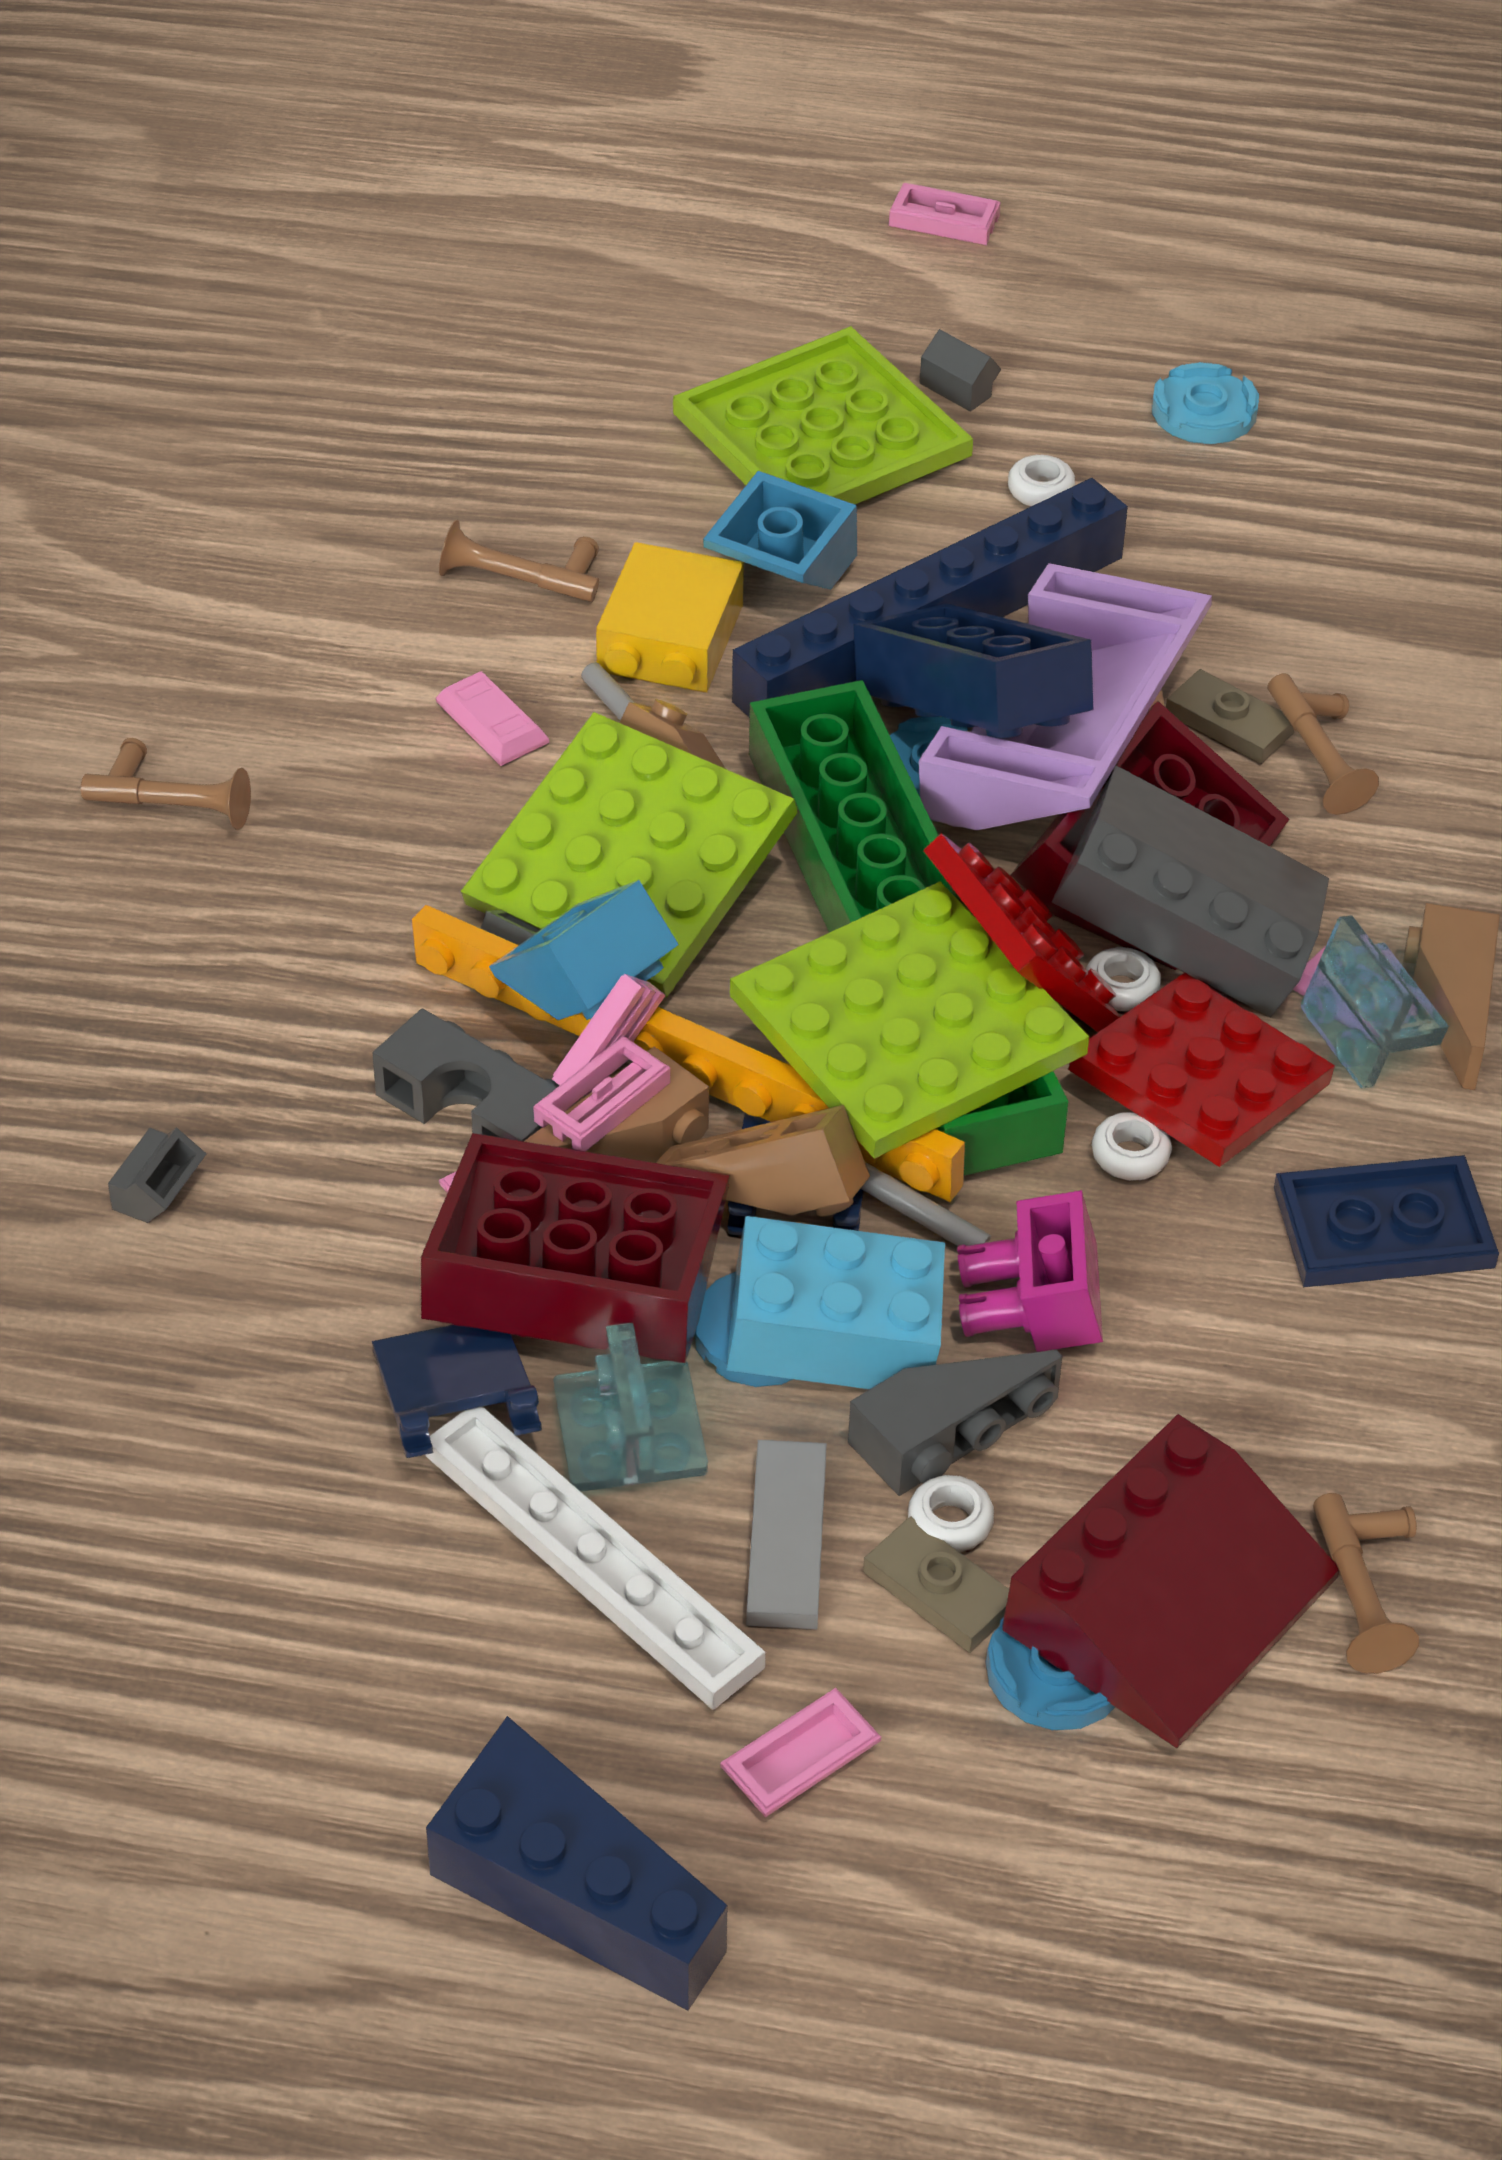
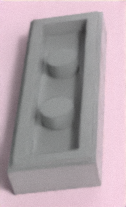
[746,1440,827,1629]

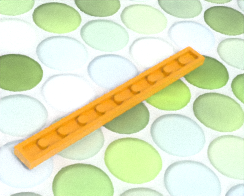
[412,905,965,1202]

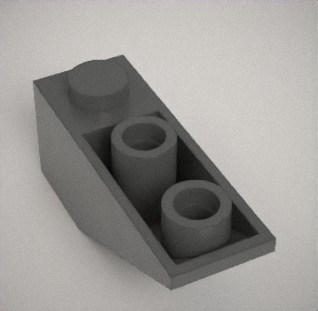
[848,1350,1063,1496]

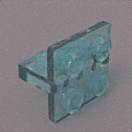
[1301,915,1449,1089]
[553,1323,708,1492]

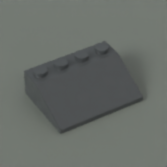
[1052,765,1329,1018]

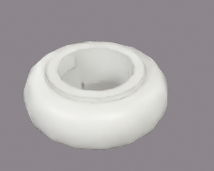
[1008,455,1075,506]
[1086,947,1161,1012]
[1092,1112,1172,1181]
[908,1475,994,1552]

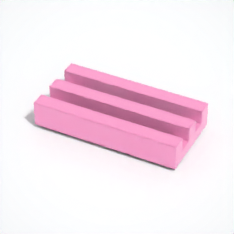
[889,183,1001,245]
[552,974,666,1096]
[533,1036,670,1151]

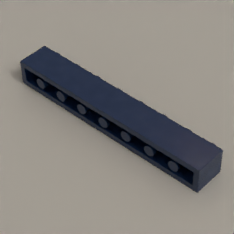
[732,478,1128,718]

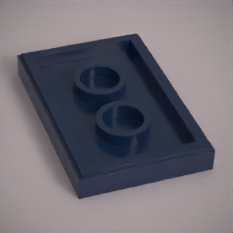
[1274,1155,1499,1288]

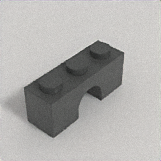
[372,1008,570,1141]

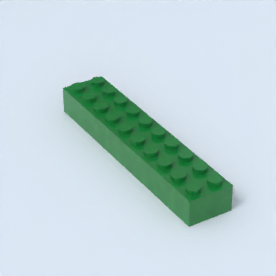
[749,680,1069,1176]

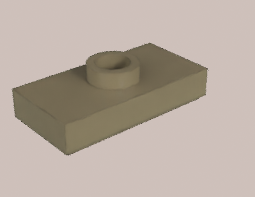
[1166,669,1294,764]
[863,1516,1009,1653]

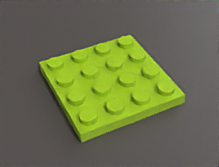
[673,326,973,505]
[461,712,798,998]
[730,882,1089,1159]

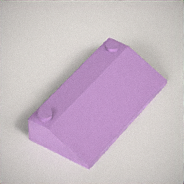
[919,563,1212,830]

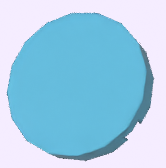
[1152,362,1259,444]

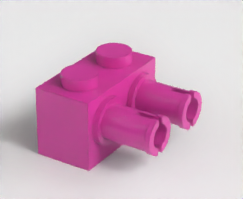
[957,1190,1103,1352]

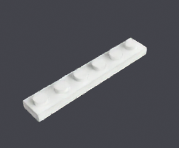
[426,1407,765,1710]

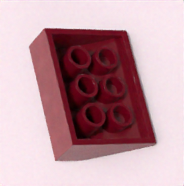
[1010,701,1290,971]
[421,1133,730,1363]
[1002,1414,1339,1749]

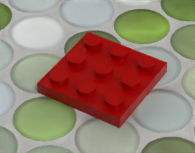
[923,833,1121,1032]
[1068,972,1335,1167]

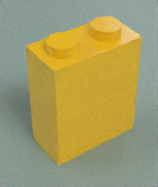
[596,542,744,693]

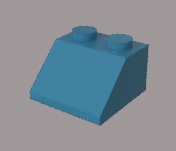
[703,471,857,590]
[489,880,679,1020]

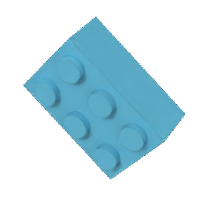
[726,1216,945,1389]

